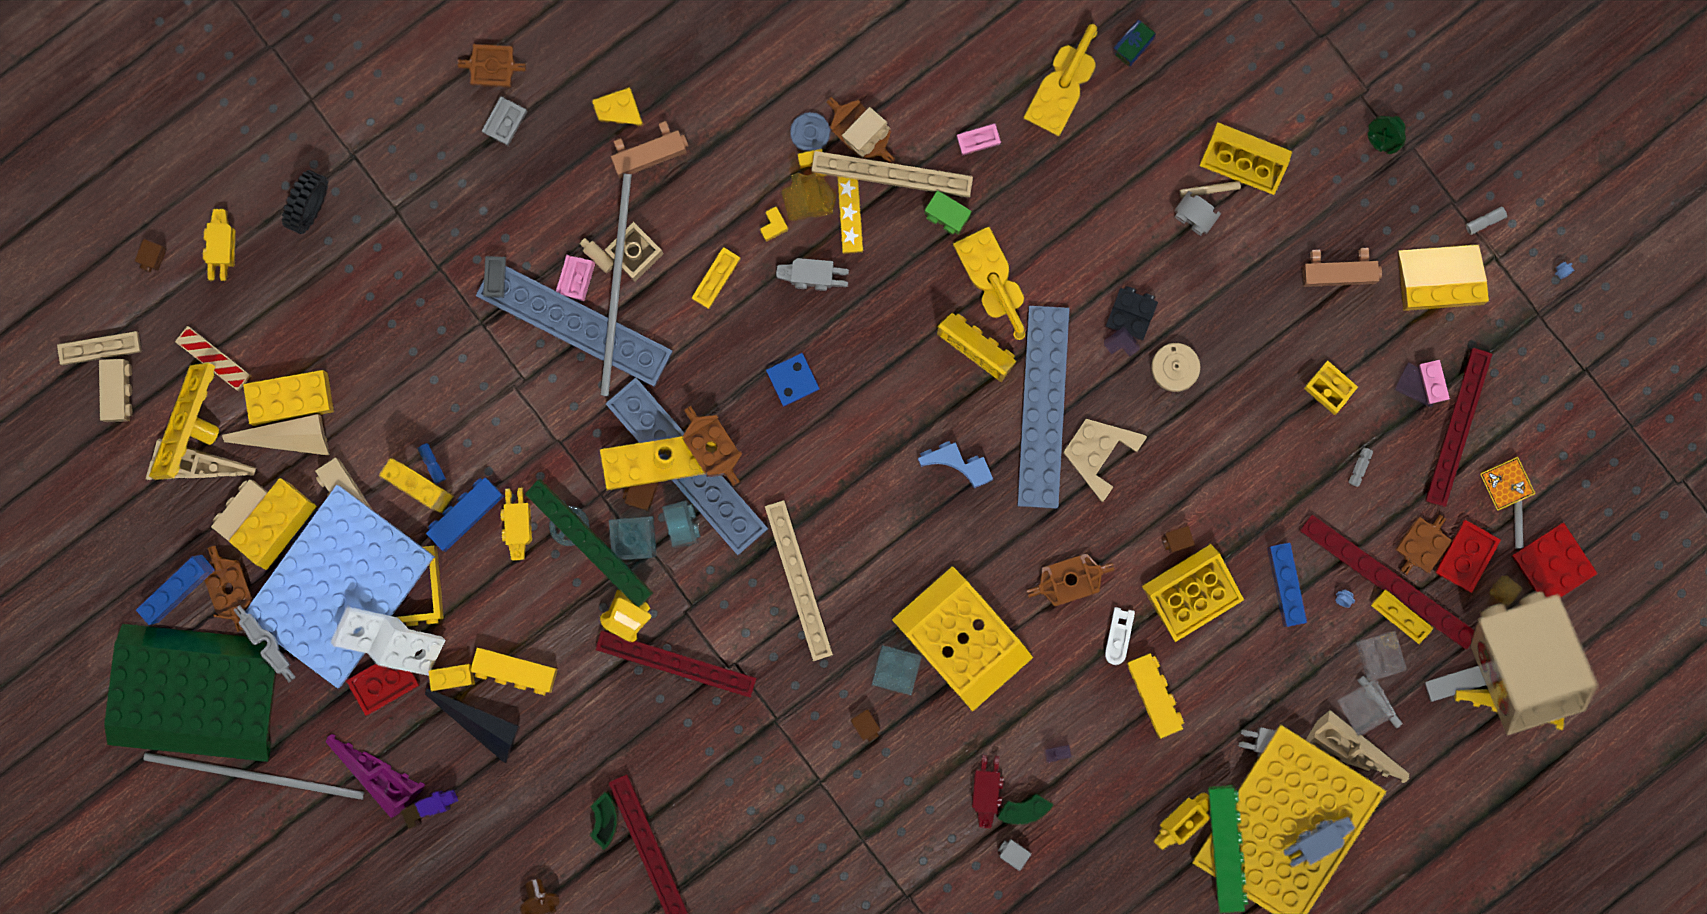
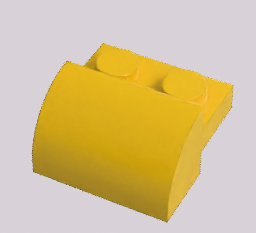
[1303,361,1358,415]

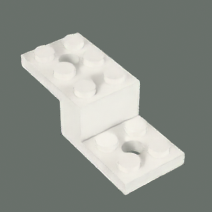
[330,607,445,675]

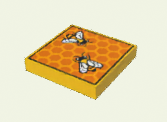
[1480,457,1535,511]

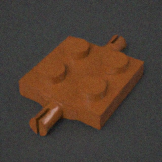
[458,44,526,88]
[1395,515,1452,575]

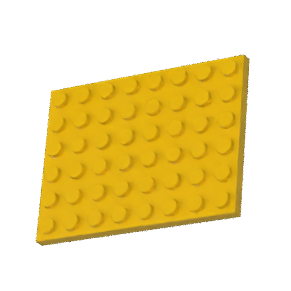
[1192,725,1386,914]

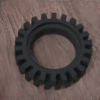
[282,170,328,234]

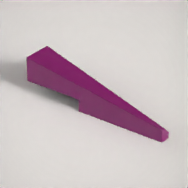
[326,734,425,818]

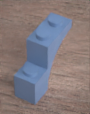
[918,441,993,488]

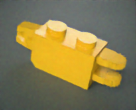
[203,209,236,281]
[501,488,532,560]
[1154,792,1210,850]

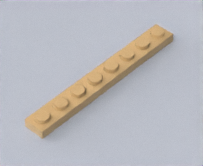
[811,151,973,198]
[765,501,833,661]

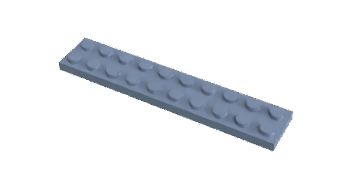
[476,266,673,387]
[1017,306,1069,509]
[606,378,768,555]

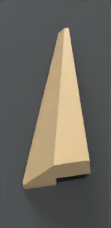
[222,414,330,455]
[146,438,256,480]
[1306,711,1409,783]

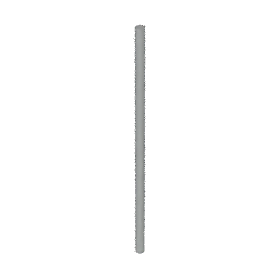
[601,174,632,396]
[144,753,364,800]

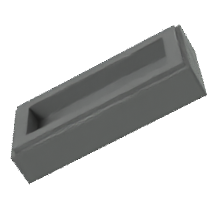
[483,256,506,298]

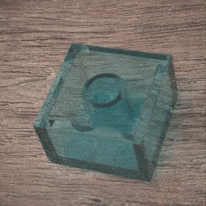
[663,501,701,549]
[609,516,657,560]
[872,645,922,695]

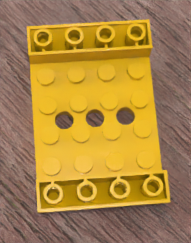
[892,566,1033,712]

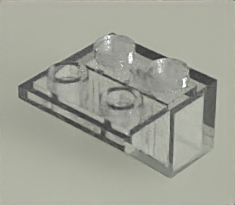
[1356,631,1407,681]
[1338,679,1396,736]

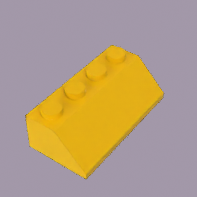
[1200,122,1292,195]

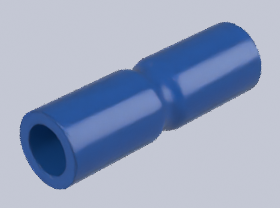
[417,443,446,484]

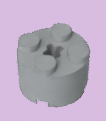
[1174,191,1221,236]

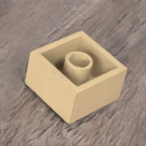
[605,222,663,282]

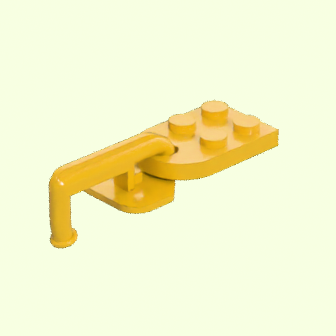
[1024,24,1097,136]
[953,227,1025,340]

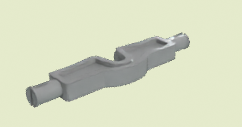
[233,605,296,683]

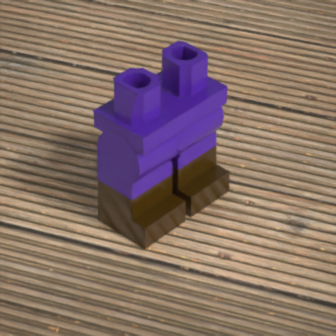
[400,790,459,829]

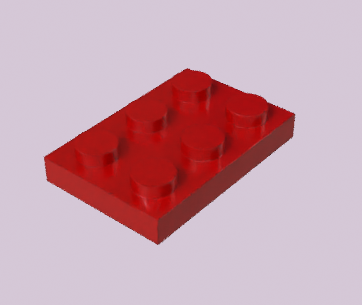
[1435,520,1501,593]
[346,663,420,716]

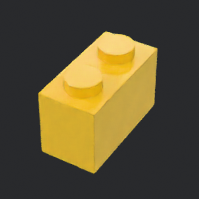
[428,664,475,691]

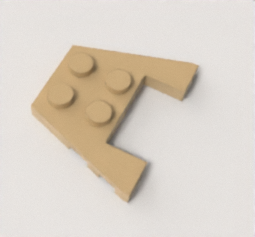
[1063,419,1147,502]

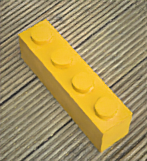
[471,648,558,695]
[1126,653,1184,739]

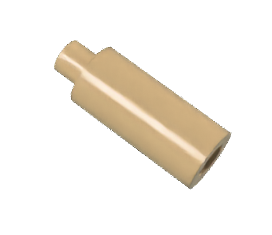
[580,238,614,273]

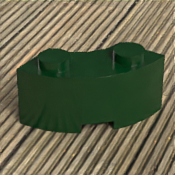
[589,791,619,850]
[997,793,1054,825]

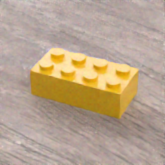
[243,370,334,426]
[229,478,317,570]

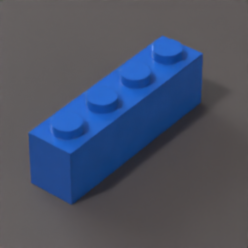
[426,478,504,552]
[1267,543,1307,627]
[136,555,215,625]

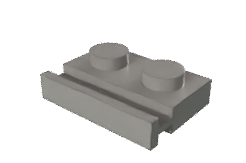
[482,97,527,146]

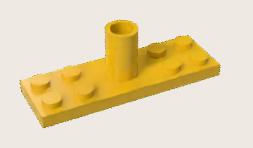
[149,363,219,480]
[600,436,717,490]

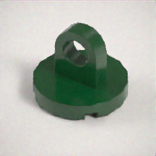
[1367,115,1406,154]

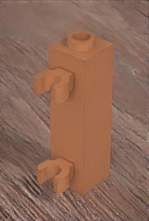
[611,121,688,178]
[1302,248,1382,287]

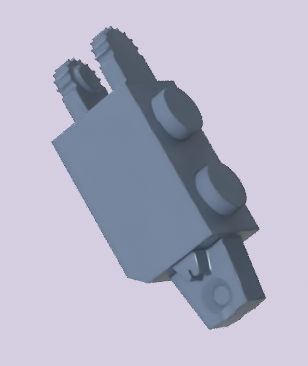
[1283,817,1355,866]

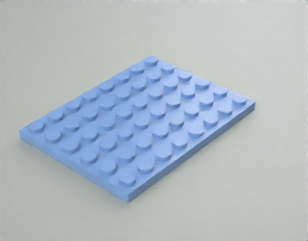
[245,485,435,688]

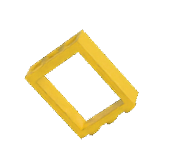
[379,458,454,513]
[397,546,444,627]

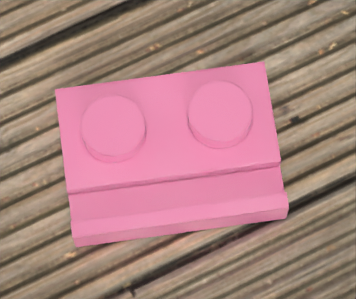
[556,255,595,301]

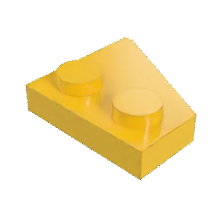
[592,88,643,126]

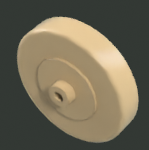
[1151,343,1200,392]

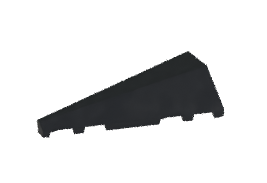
[425,688,520,763]

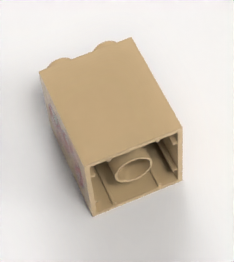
[1471,592,1597,735]

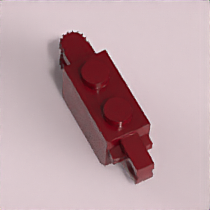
[972,754,1004,829]

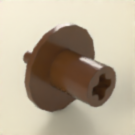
[520,879,560,914]

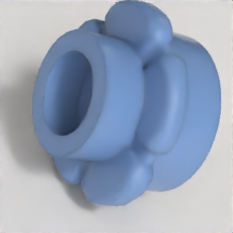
[1555,262,1574,279]
[1335,590,1355,608]

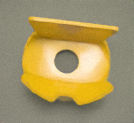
[600,589,651,642]

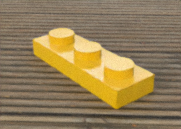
[692,247,741,309]
[1371,589,1433,644]

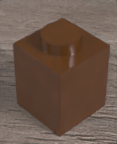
[135,239,167,272]
[1162,526,1195,553]
[850,709,880,742]

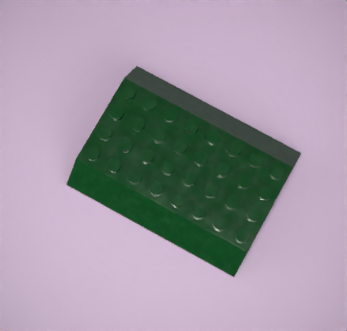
[104,624,283,762]

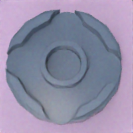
[791,112,830,152]

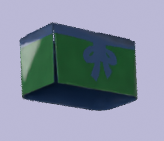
[1113,19,1156,67]

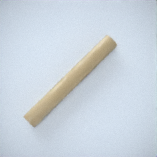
[1180,181,1241,198]

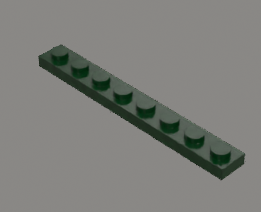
[525,479,653,608]

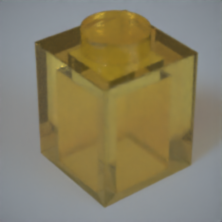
[1489,576,1523,605]

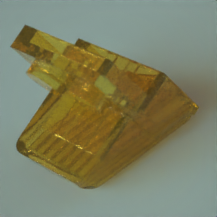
[782,173,836,221]

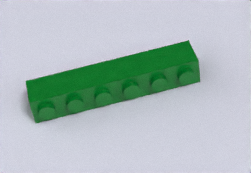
[1208,785,1248,913]

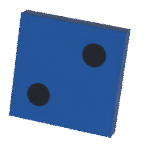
[766,353,820,407]

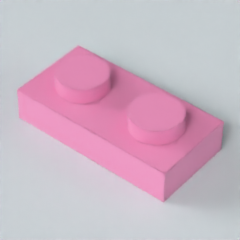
[957,124,1001,155]
[1418,360,1450,404]

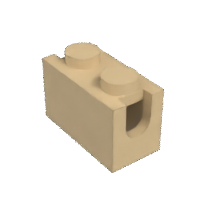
[842,107,890,157]

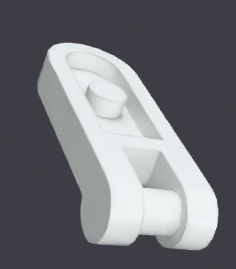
[1105,607,1135,665]

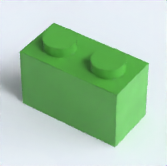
[924,190,972,235]

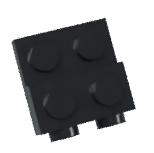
[1105,286,1158,341]

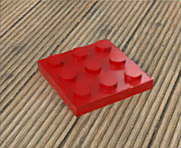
[1512,522,1598,599]

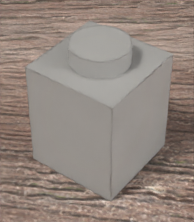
[998,839,1031,871]

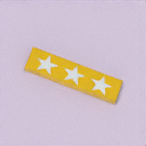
[838,177,863,253]

